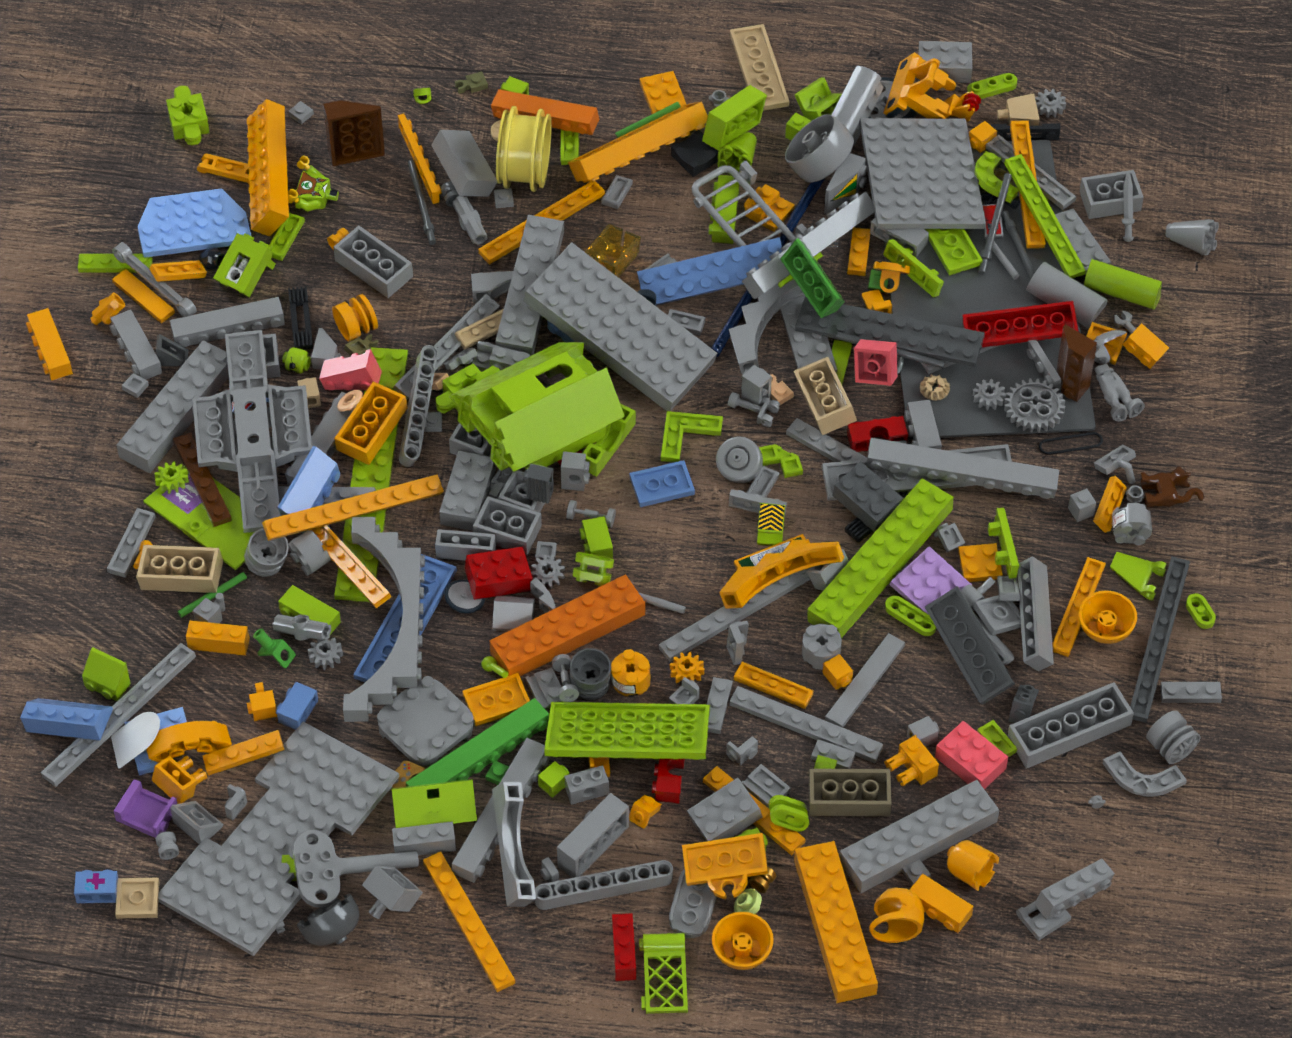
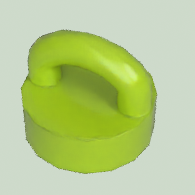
[413,87,431,104]

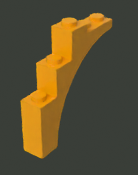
[719,539,844,609]

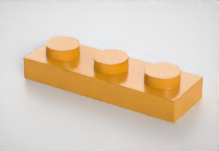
[847,227,870,276]
[149,260,207,282]
[1093,476,1127,533]

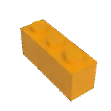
[186,620,249,655]
[910,873,974,933]

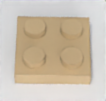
[115,878,160,919]

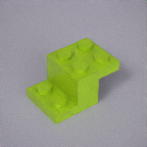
[794,77,842,121]

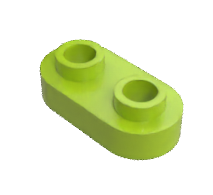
[1186,593,1216,629]

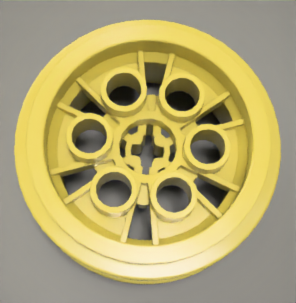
[496,106,552,192]

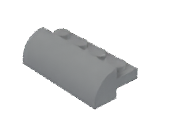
[832,66,884,146]

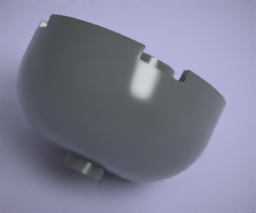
[297,894,360,946]

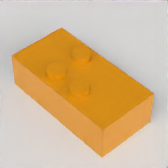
[334,381,408,465]

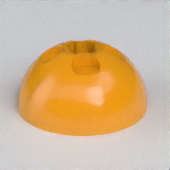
[1079,591,1137,644]
[712,912,774,970]

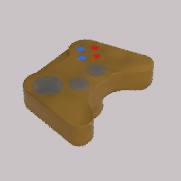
[392,761,425,788]

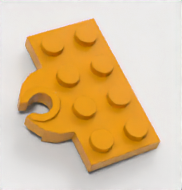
[682,833,768,899]

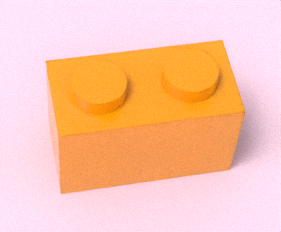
[1122,323,1169,369]

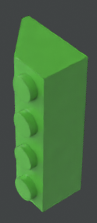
[780,238,845,318]

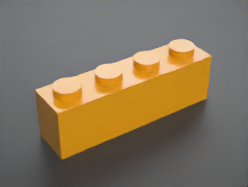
[26,308,73,381]

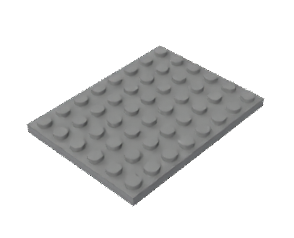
[860,118,986,229]

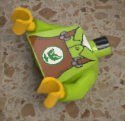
[288,155,339,212]

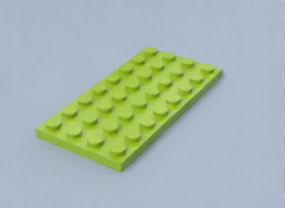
[544,702,710,760]

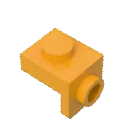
[629,795,662,829]

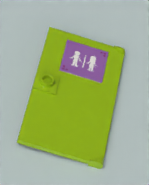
[143,466,254,570]

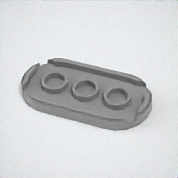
[669,869,717,938]

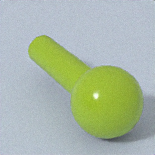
[481,656,508,678]

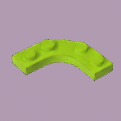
[974,151,1019,203]

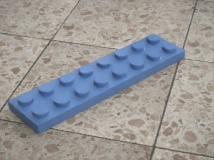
[637,237,782,306]
[354,554,457,682]

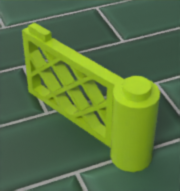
[639,933,688,1014]

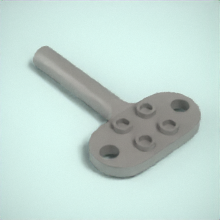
[293,830,419,908]

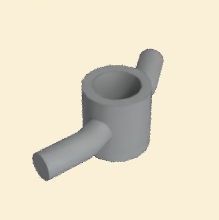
[961,577,995,611]

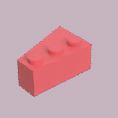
[319,349,382,391]

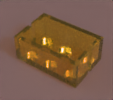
[585,224,641,278]

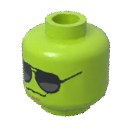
[282,347,311,374]

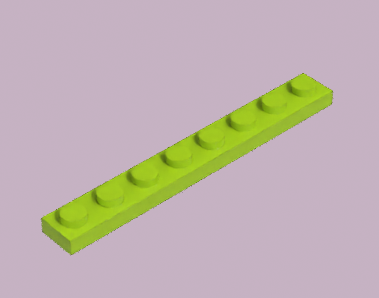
[1004,154,1086,278]

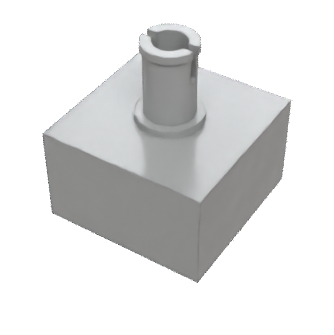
[362,866,423,919]

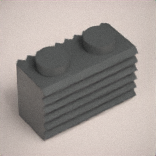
[523,464,554,504]

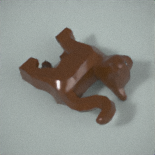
[1140,466,1204,507]

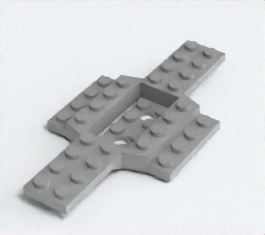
[192,330,312,533]

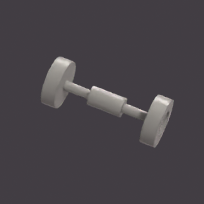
[566,500,616,528]
[552,654,579,702]

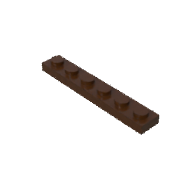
[173,432,232,527]

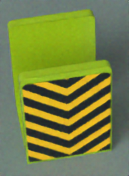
[757,503,785,546]

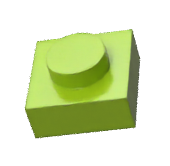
[814,755,838,769]

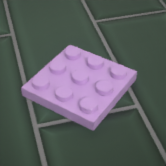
[890,546,972,615]

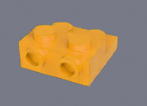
[744,184,795,232]

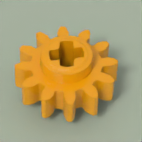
[670,652,705,683]

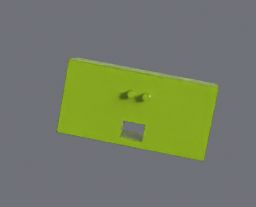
[391,779,477,828]

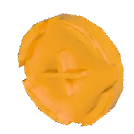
[873,261,910,293]

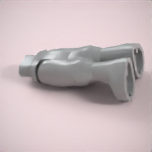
[1094,364,1145,421]

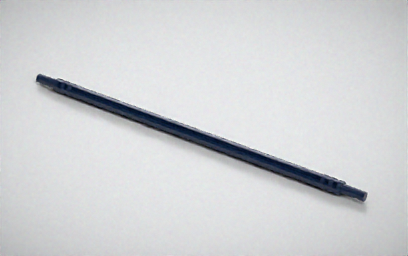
[709,178,825,368]

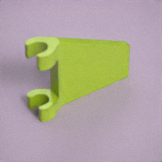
[1110,552,1166,600]

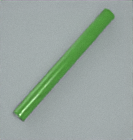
[615,102,681,138]
[178,572,247,618]

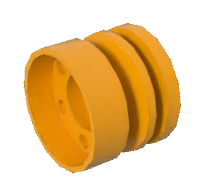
[332,294,378,342]

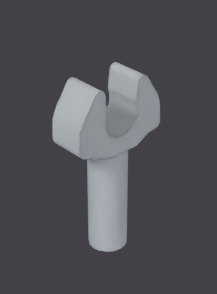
[1114,311,1136,334]

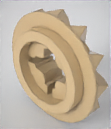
[920,374,950,401]

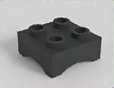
[671,130,719,177]

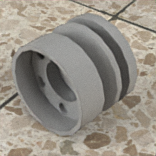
[244,528,289,577]
[1146,711,1201,764]

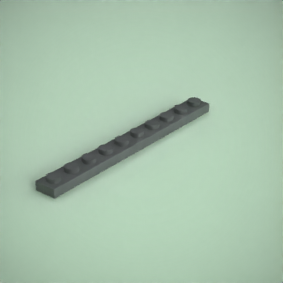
[1130,556,1190,723]

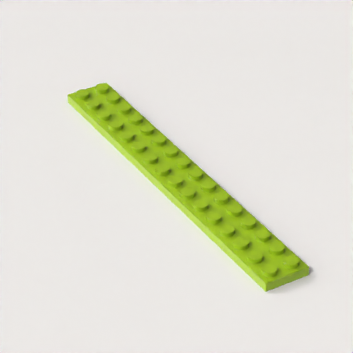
[334,347,408,602]

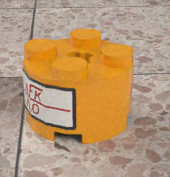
[611,649,651,696]

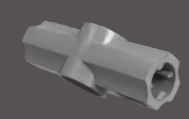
[453,196,487,245]
[273,614,331,641]

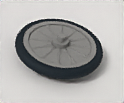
[444,580,485,613]

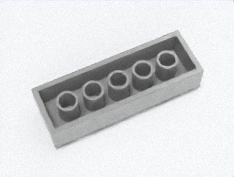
[1007,682,1134,769]

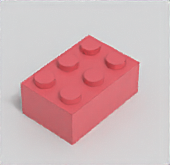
[935,721,1008,789]

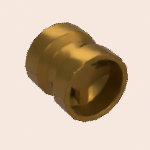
[749,866,777,893]

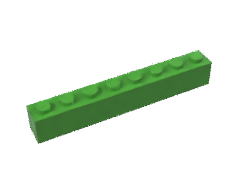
[406,698,549,798]

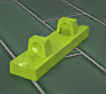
[883,239,944,298]
[987,508,1019,579]

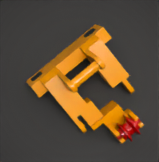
[883,52,981,122]

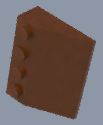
[323,100,385,166]

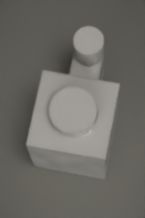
[193,593,225,623]

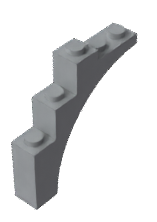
[729,280,804,374]

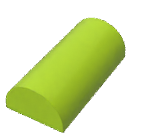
[1084,259,1162,310]

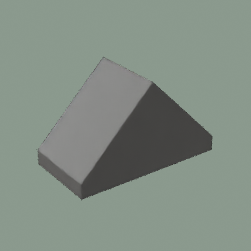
[156,334,188,366]

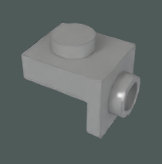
[669,677,699,704]
[726,736,758,765]

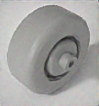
[716,436,763,483]

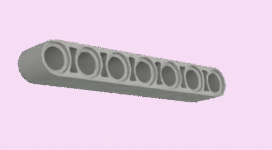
[399,345,438,467]
[535,860,673,910]

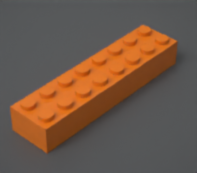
[489,574,645,676]

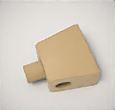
[997,94,1040,126]

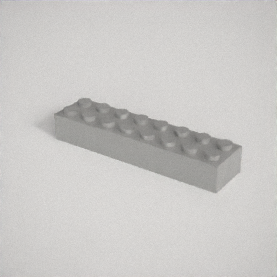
[496,215,564,356]
[117,341,229,473]
[839,780,999,894]

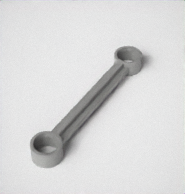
[112,242,197,317]

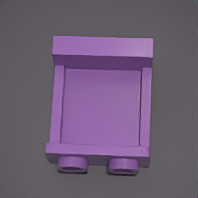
[114,779,177,838]

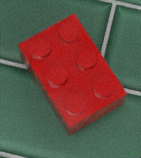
[464,547,533,600]

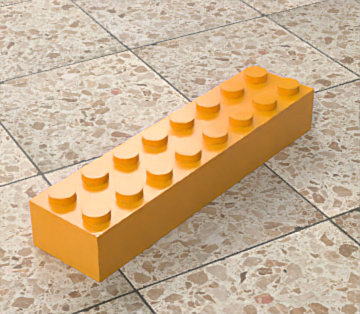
[246,99,289,237]
[568,101,708,183]
[794,841,878,1003]

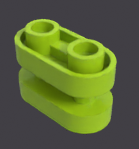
[572,552,614,586]
[769,795,809,832]

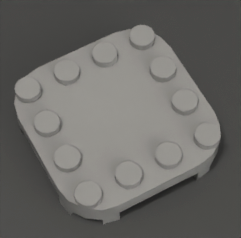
[377,676,474,766]

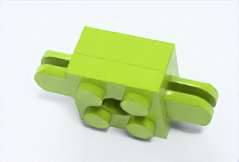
[166,86,210,145]
[436,363,500,414]

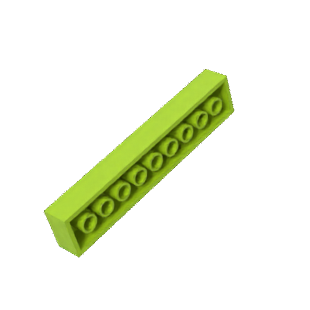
[807,478,953,638]

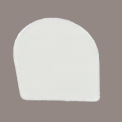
[111,712,160,768]

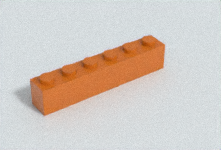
[491,89,599,135]

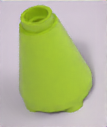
[717,132,757,174]

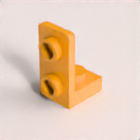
[862,289,892,314]

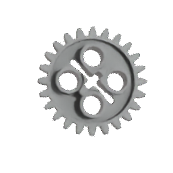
[1004,378,1066,433]

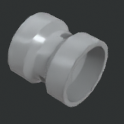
[155,831,179,860]

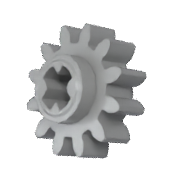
[1035,89,1066,118]
[972,379,1006,411]
[531,554,565,589]
[308,638,343,670]

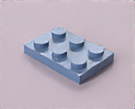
[629,460,695,507]

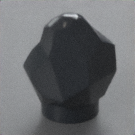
[199,248,225,270]

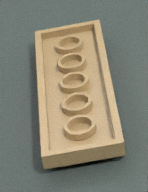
[730,24,789,111]

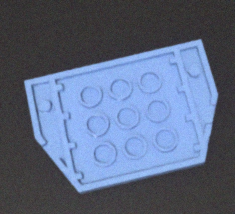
[138,189,251,258]

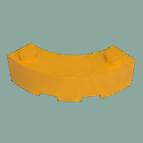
[146,721,232,763]

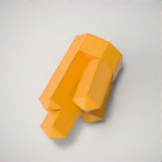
[90,292,126,325]

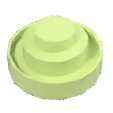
[734,888,762,914]

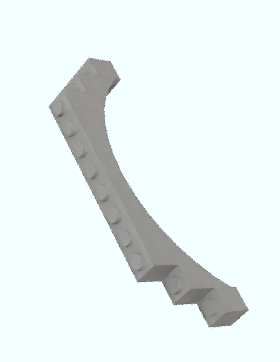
[343,517,425,722]

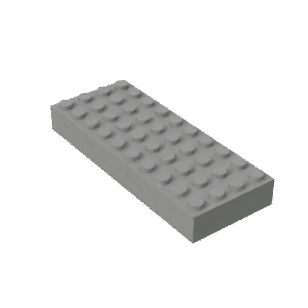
[523,242,717,411]

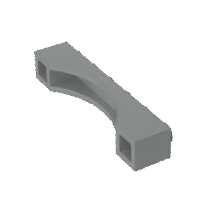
[471,271,513,302]
[492,781,536,907]

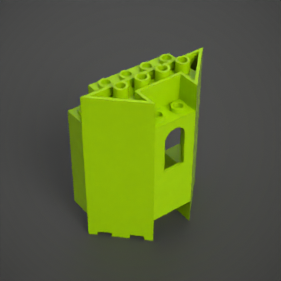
[449,342,625,472]

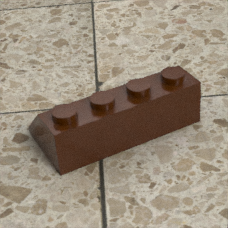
[1056,324,1097,402]

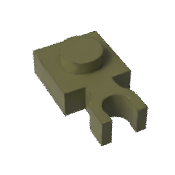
[455,71,488,94]
[344,334,379,356]

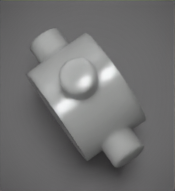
[1088,795,1105,809]

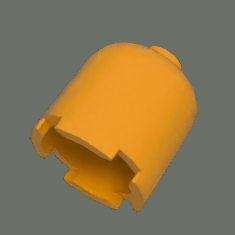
[947,840,999,891]

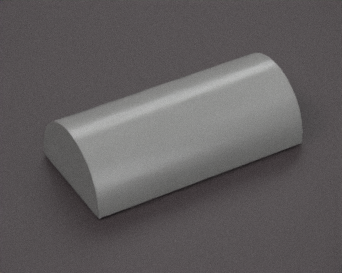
[1026,262,1108,328]

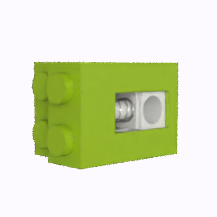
[213,233,276,298]

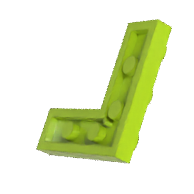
[661,411,723,462]

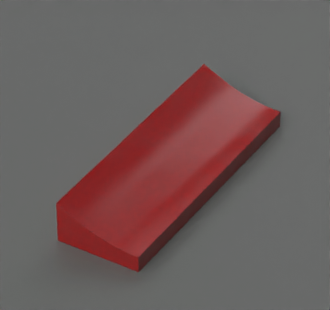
[962,301,1079,348]

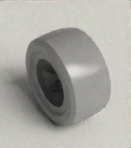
[785,114,854,183]

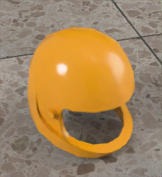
[869,887,924,943]

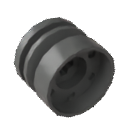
[569,648,611,700]

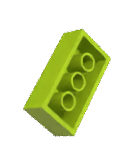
[702,85,767,151]

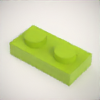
[977,720,1017,757]

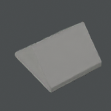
[492,596,535,631]
[170,801,224,844]

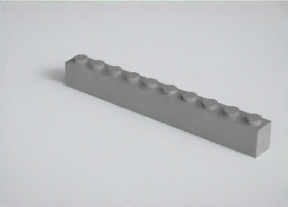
[742,192,874,299]
[866,438,1059,499]

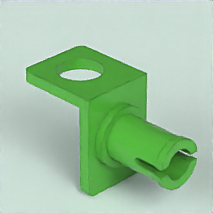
[253,629,296,668]

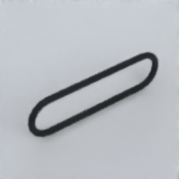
[1039,432,1103,455]

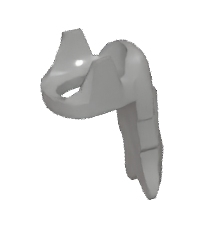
[1093,330,1126,365]

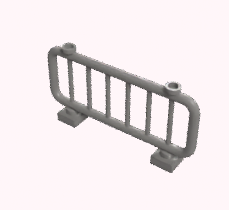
[691,161,807,247]

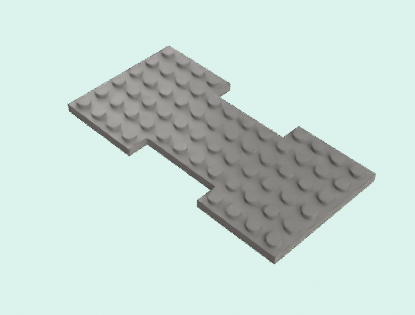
[158,722,399,956]

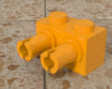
[884,735,939,786]
[152,756,207,804]

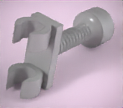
[727,392,780,427]

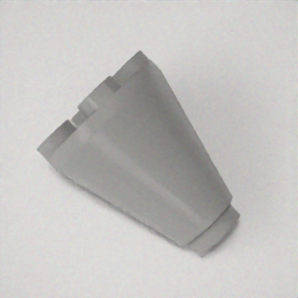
[1166,219,1219,255]

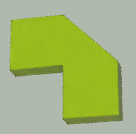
[759,444,803,478]

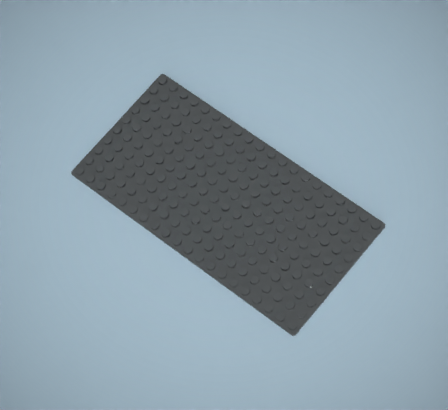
[884,140,1096,439]

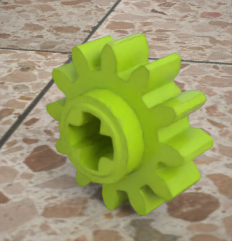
[154,461,189,494]

